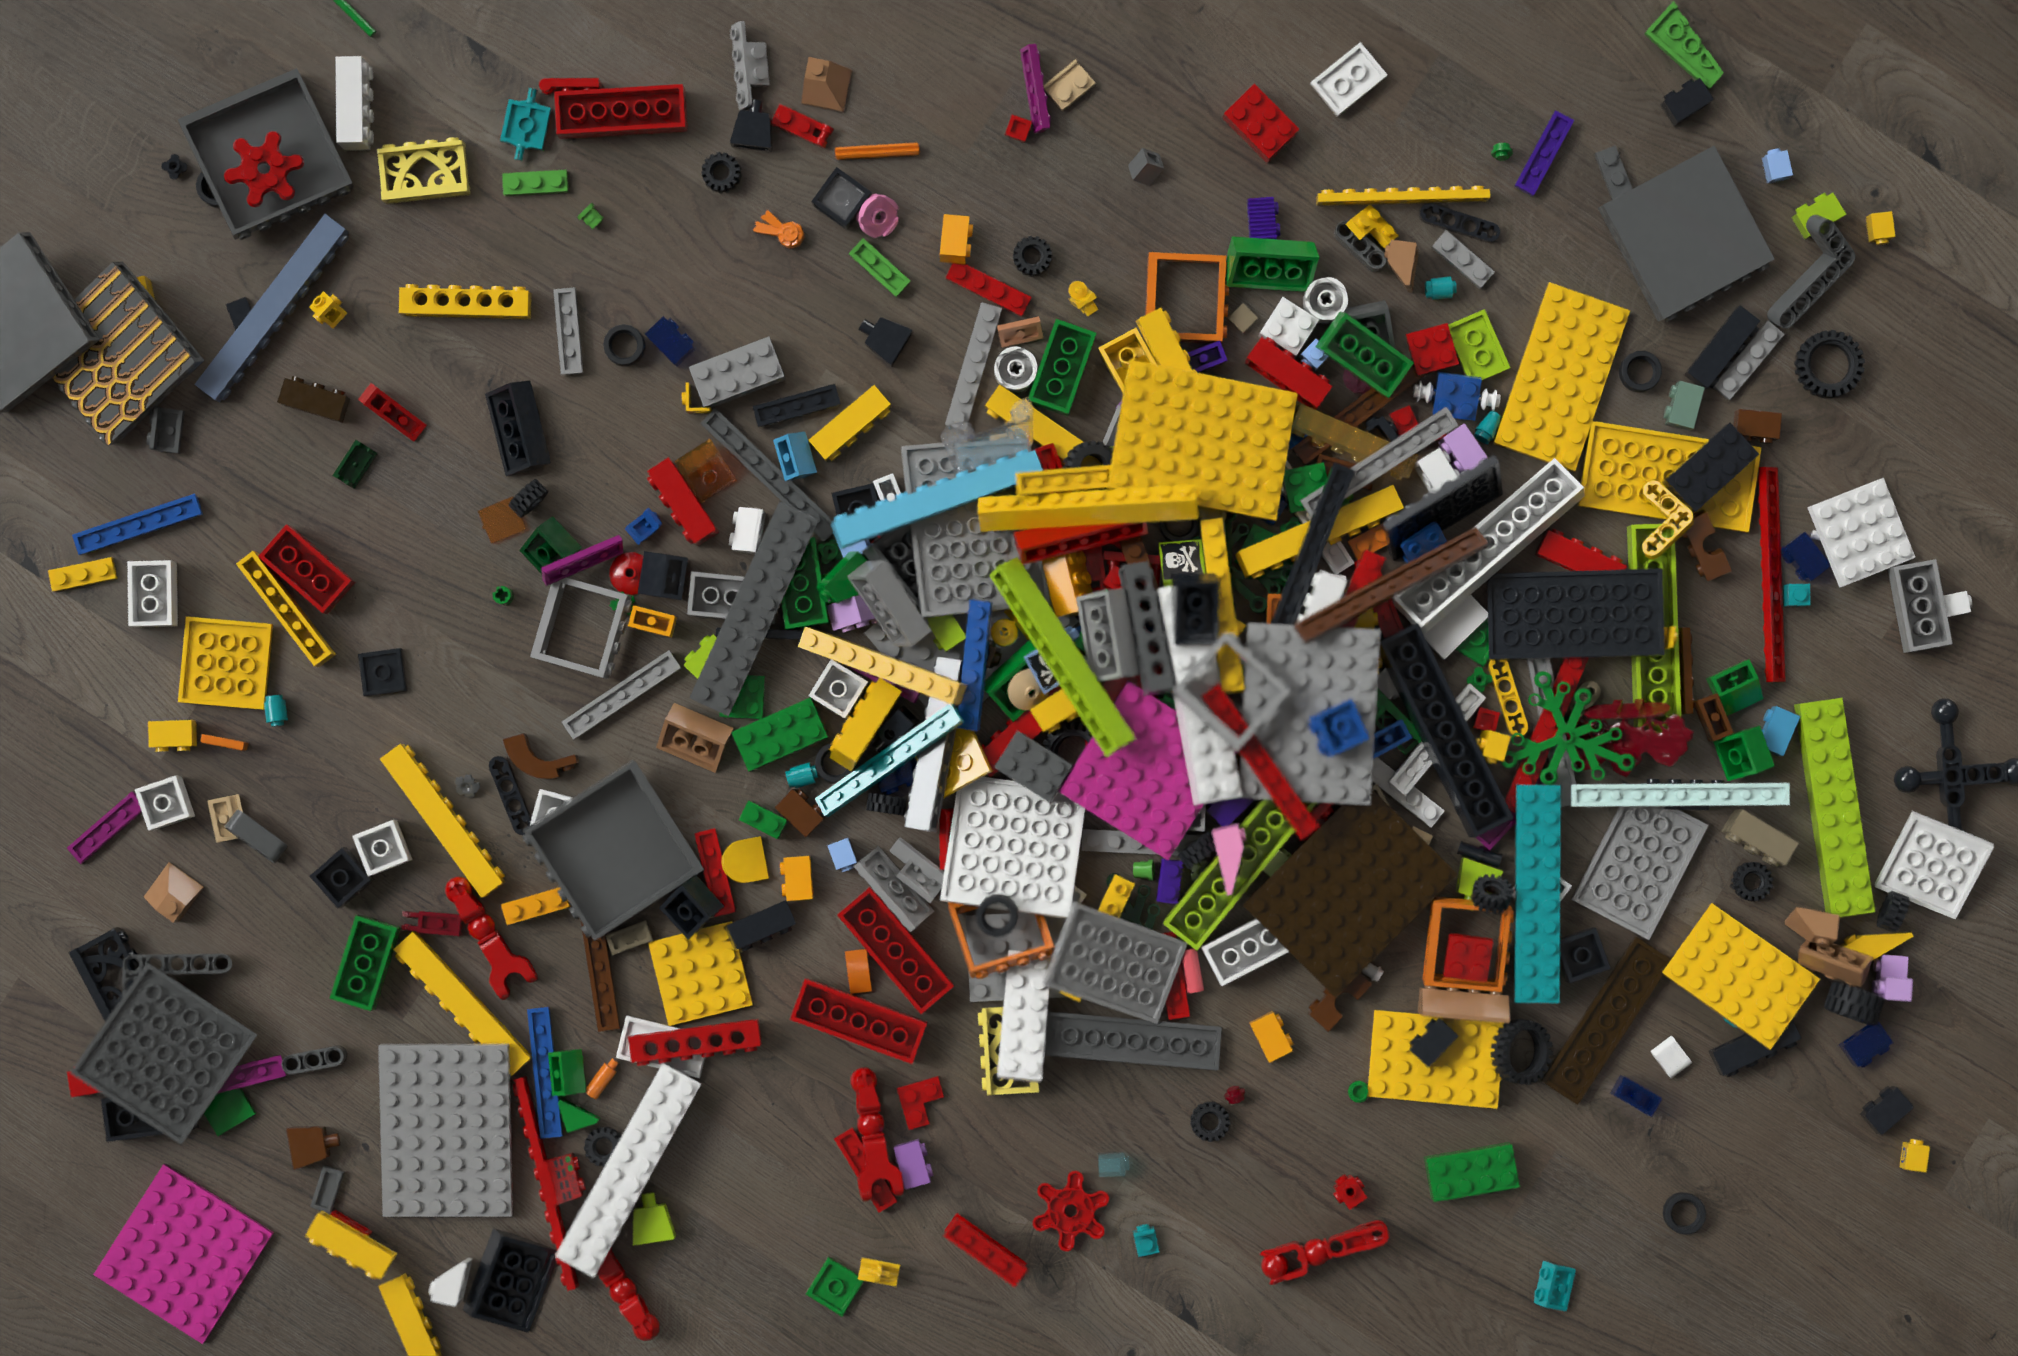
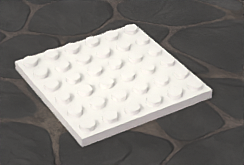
[940,777,1085,919]

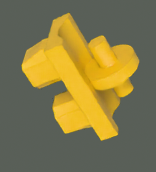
[1068,281,1098,316]
[858,1257,900,1287]

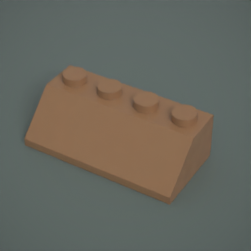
[1418,985,1510,1023]

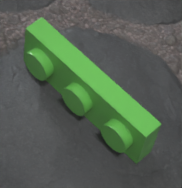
[502,170,569,196]
[849,238,911,298]

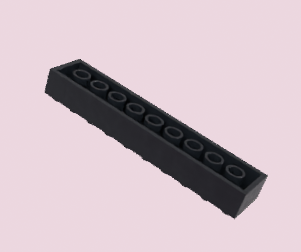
[1379,623,1513,837]

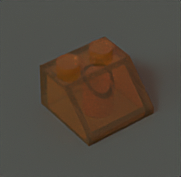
[674,438,737,503]

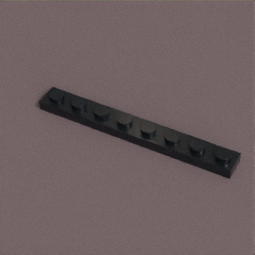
[1270,463,1355,625]

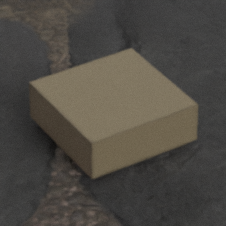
[1228,303,1258,334]

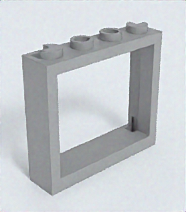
[530,578,632,679]
[1171,632,1291,751]

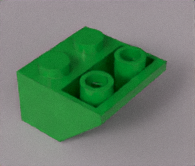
[1706,659,1764,716]

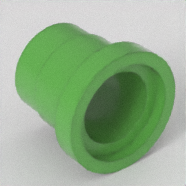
[577,203,604,229]
[1133,859,1155,881]

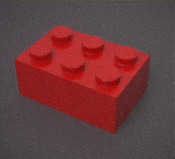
[1222,83,1299,163]

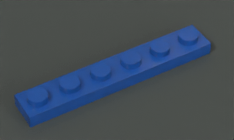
[72,494,203,556]
[956,599,993,731]
[527,1007,563,1139]

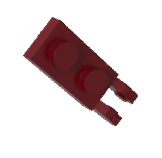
[401,911,463,936]

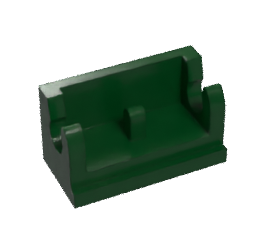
[332,440,378,489]

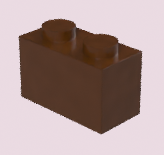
[1733,409,1782,444]
[1694,693,1733,742]
[775,789,825,837]

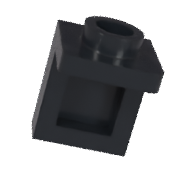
[1364,416,1398,443]

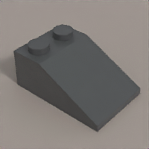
[1344,300,1395,349]

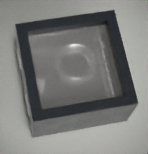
[811,167,872,230]

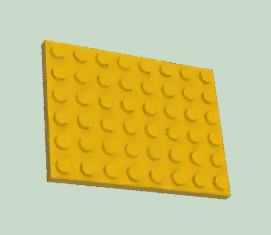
[1107,360,1297,521]

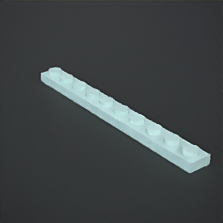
[1571,783,1790,806]

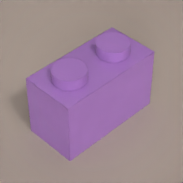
[894,1139,934,1190]

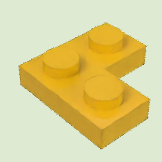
[1346,204,1399,248]

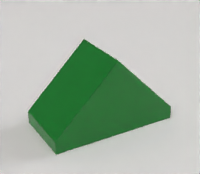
[558,1098,601,1133]

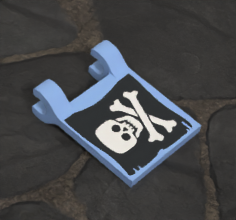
[1024,626,1087,694]

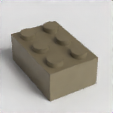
[1721,809,1799,867]

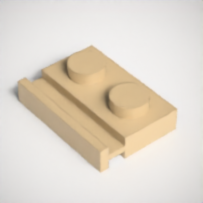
[1043,59,1095,112]
[207,794,243,843]

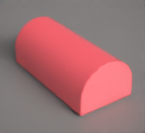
[1181,948,1204,993]

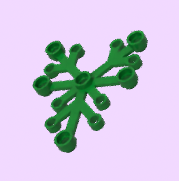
[1500,671,1635,785]

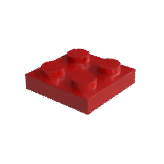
[1405,323,1459,376]
[1443,933,1493,982]

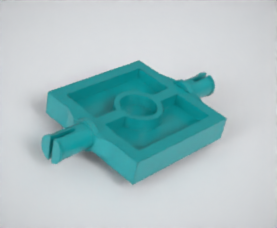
[500,88,552,161]

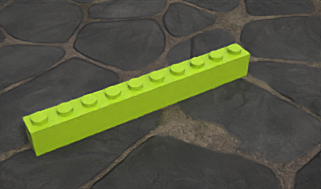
[989,557,1135,757]

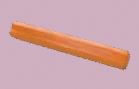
[835,143,920,160]

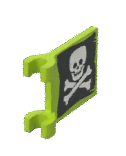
[1158,539,1205,588]

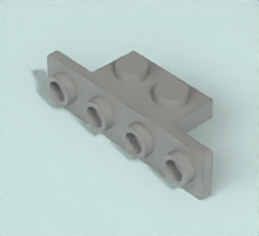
[730,21,769,110]
[890,838,944,903]

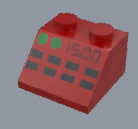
[543,1152,586,1206]

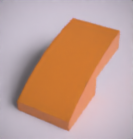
[845,949,872,994]

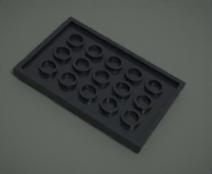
[1383,455,1503,561]

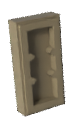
[605,920,654,955]

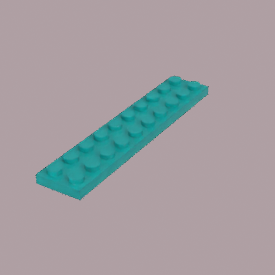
[1515,785,1561,1003]

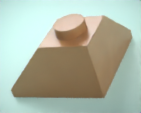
[801,57,852,112]
[1384,240,1419,293]
[144,862,204,923]
[1785,907,1839,947]

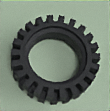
[1794,330,1865,399]
[1043,722,1093,756]

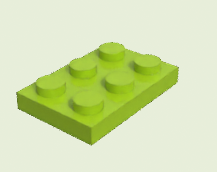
[1448,309,1510,381]

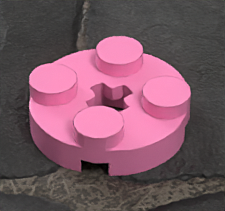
[856,194,899,238]

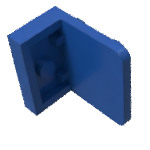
[1401,522,1447,564]

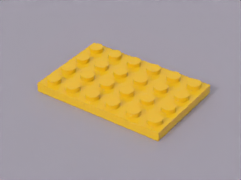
[1662,903,1820,1050]
[1367,1010,1504,1109]

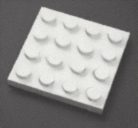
[1807,478,1915,588]
[1875,811,1994,919]

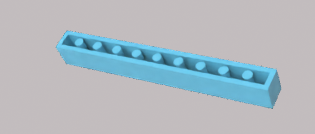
[831,449,1043,549]

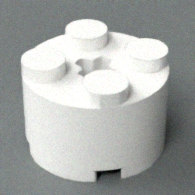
[1303,277,1348,324]
[994,346,1037,392]

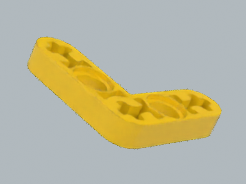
[1642,480,1694,559]

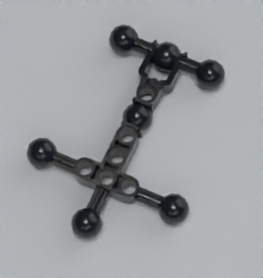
[1894,698,2018,833]

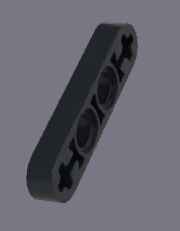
[1419,203,1500,243]
[489,756,531,835]

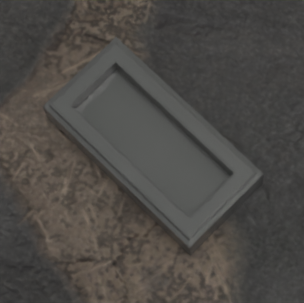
[310,1165,345,1214]

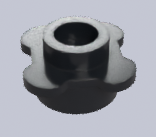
[161,154,187,180]

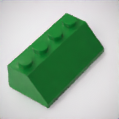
[1226,236,1319,292]

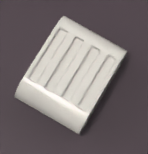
[1650,1036,1692,1079]

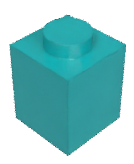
[1783,584,1810,607]

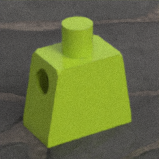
[1456,857,1503,911]
[633,1192,676,1245]

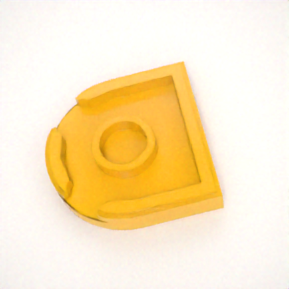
[722,836,769,883]

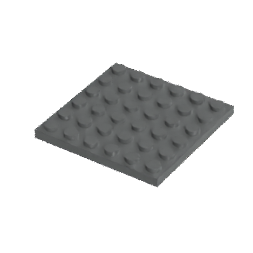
[70,962,257,1144]

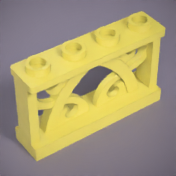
[377,137,470,204]
[978,1007,1039,1095]

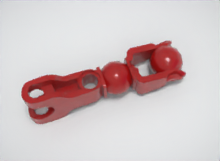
[445,877,538,1000]
[850,1067,904,1202]
[1259,1220,1389,1285]
[597,1242,660,1341]

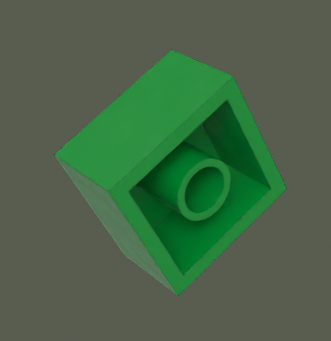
[1713,725,1775,781]

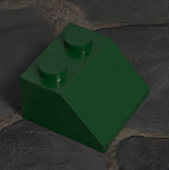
[519,516,582,574]

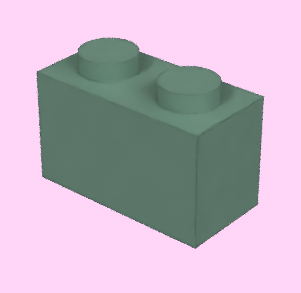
[1663,381,1705,431]

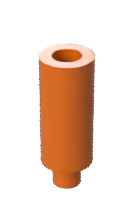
[585,1058,619,1100]

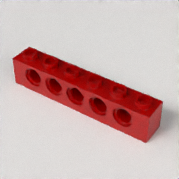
[628,1019,762,1066]

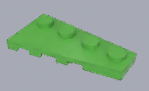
[1644,1,1723,90]

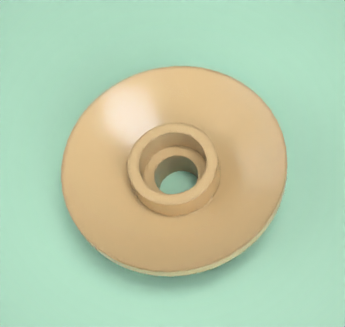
[1008,669,1049,710]

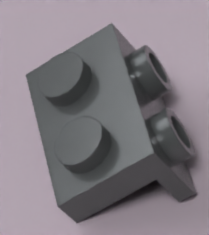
[147,406,185,454]

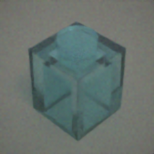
[1098,1152,1129,1177]

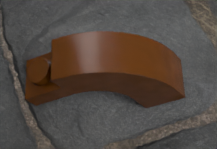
[503,733,579,779]

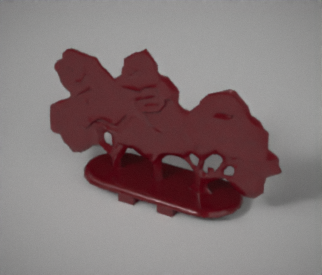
[1565,699,1693,778]

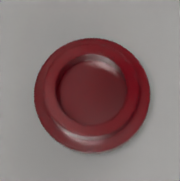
[1224,1086,1245,1104]

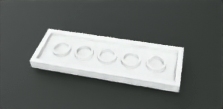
[997,950,1052,1082]

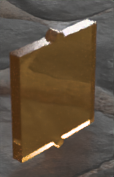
[478,496,526,544]

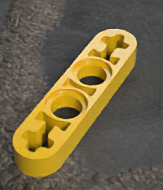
[1488,660,1528,737]

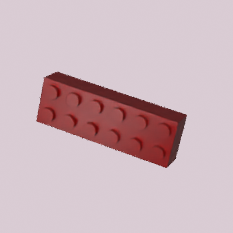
[554,84,688,139]
[837,887,954,1014]
[790,978,927,1064]

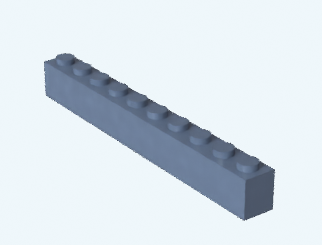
[194,214,349,402]

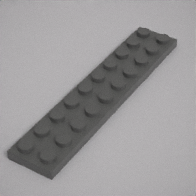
[689,501,819,716]
[1043,1012,1222,1070]

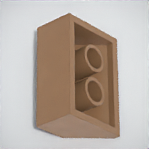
[656,703,733,773]
[1798,940,1873,987]

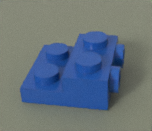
[1308,699,1370,758]

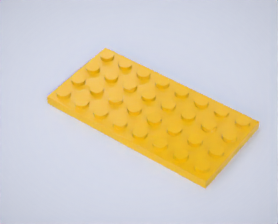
[1493,282,1630,472]
[1578,421,1762,533]

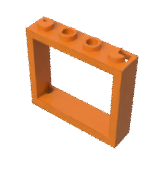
[1146,252,1229,344]
[1422,897,1514,992]
[948,902,1054,979]

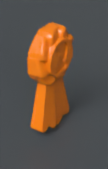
[753,210,805,249]

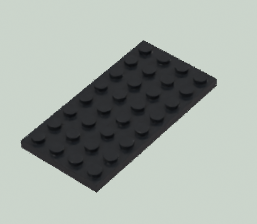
[1487,568,1665,660]

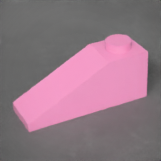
[1212,823,1246,895]

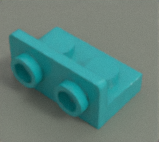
[1534,1261,1576,1311]

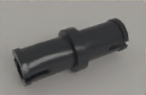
[1457,841,1502,868]

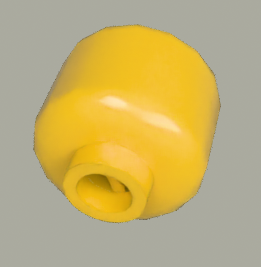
[990,618,1018,647]

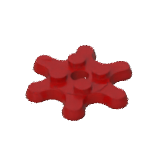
[224,131,304,208]
[1033,1170,1109,1251]

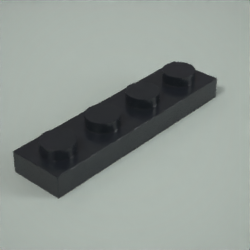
[752,384,841,428]

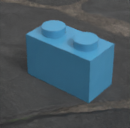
[773,431,817,481]
[1762,706,1800,756]

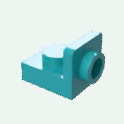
[1133,1224,1159,1257]

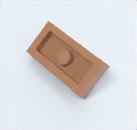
[997,316,1043,347]

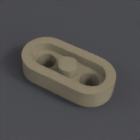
[1565,681,1601,717]

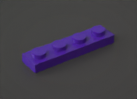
[1514,110,1574,196]

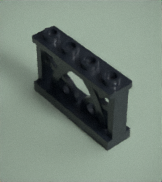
[68,927,139,1022]

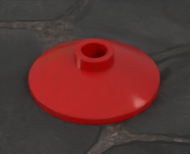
[609,552,643,595]

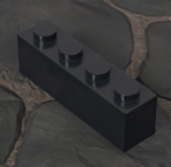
[1684,305,1760,390]
[1708,1019,1802,1077]

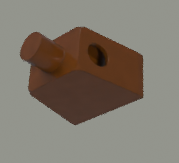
[286,1126,341,1170]

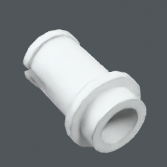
[1362,963,1384,982]

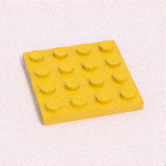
[178,616,273,710]
[648,921,753,1026]

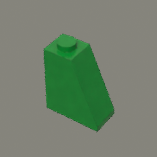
[816,551,867,603]

